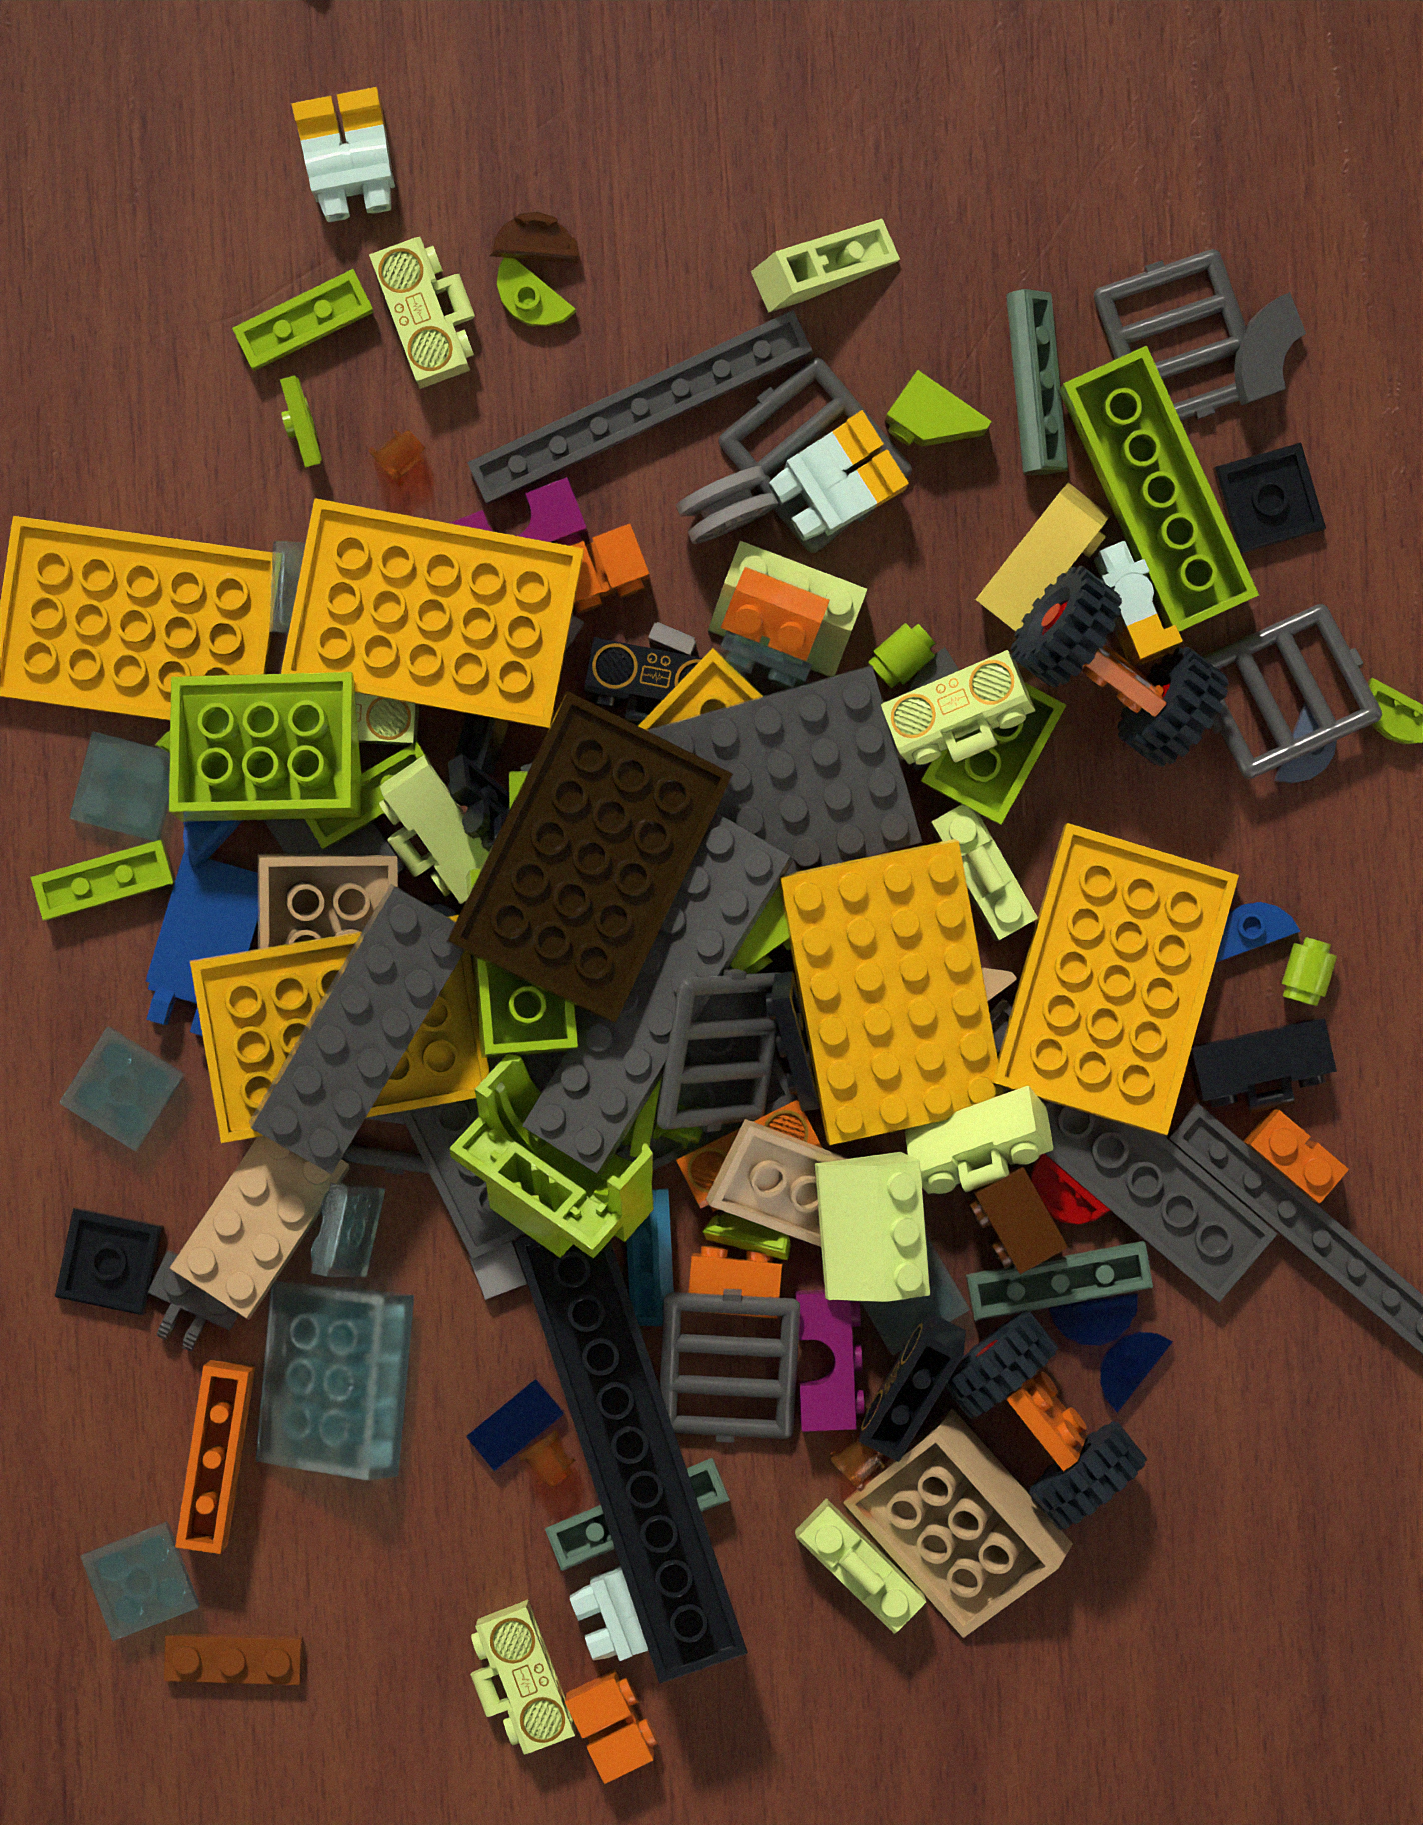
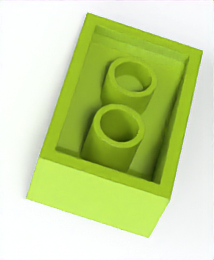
[921,682,1066,825]

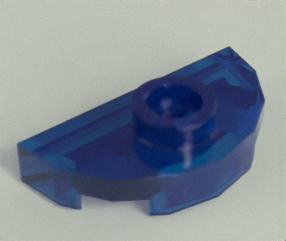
[1048,1292,1138,1346]
[1099,1331,1173,1413]

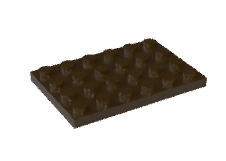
[446,692,733,1024]

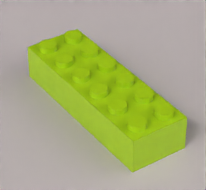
[1059,345,1259,632]

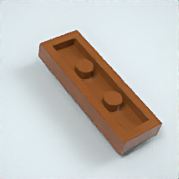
[164,1633,303,1685]

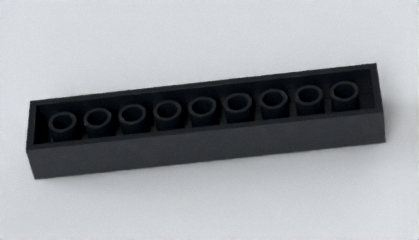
[514,1236,748,1684]

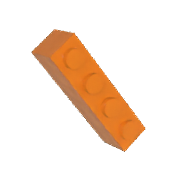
[175,1360,255,1554]

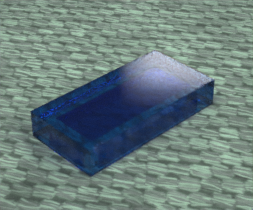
[466,1377,565,1472]

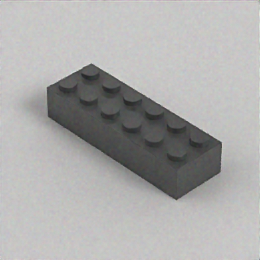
[249,884,464,1174]

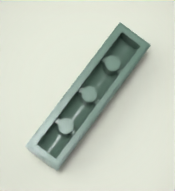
[1006,289,1068,475]
[965,1241,1153,1321]
[545,1458,730,1571]

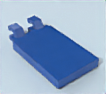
[145,852,258,1036]

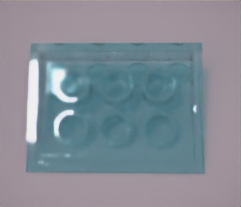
[255,1281,414,1480]

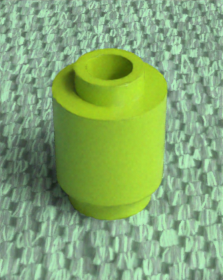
[868,623,936,689]
[1282,937,1338,1007]

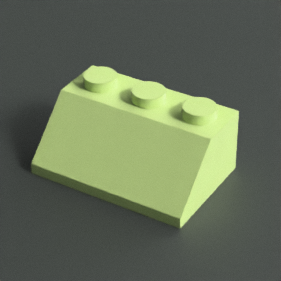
[708,541,867,677]
[815,1152,930,1302]

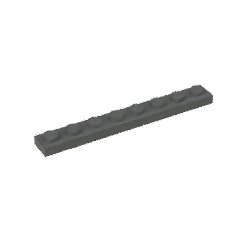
[467,310,812,505]
[1167,1103,1423,1355]

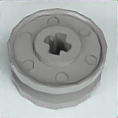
[676,466,778,544]

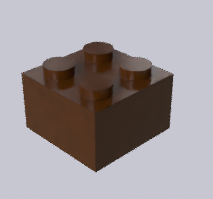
[966,1163,1068,1275]

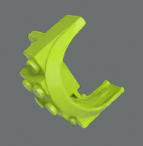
[449,1054,654,1258]

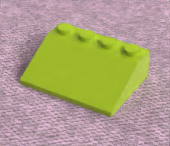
[169,672,361,822]

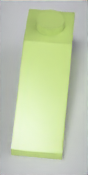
[751,219,900,313]

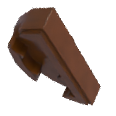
[489,212,580,263]

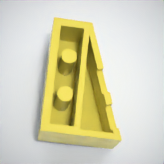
[975,482,1111,631]

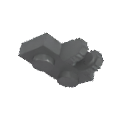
[148,1250,239,1352]

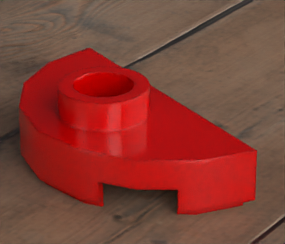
[1031,1153,1110,1224]

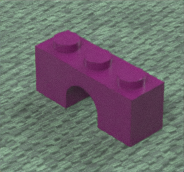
[450,477,588,546]
[795,1290,865,1432]

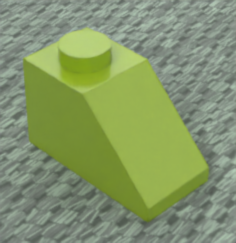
[885,370,992,447]

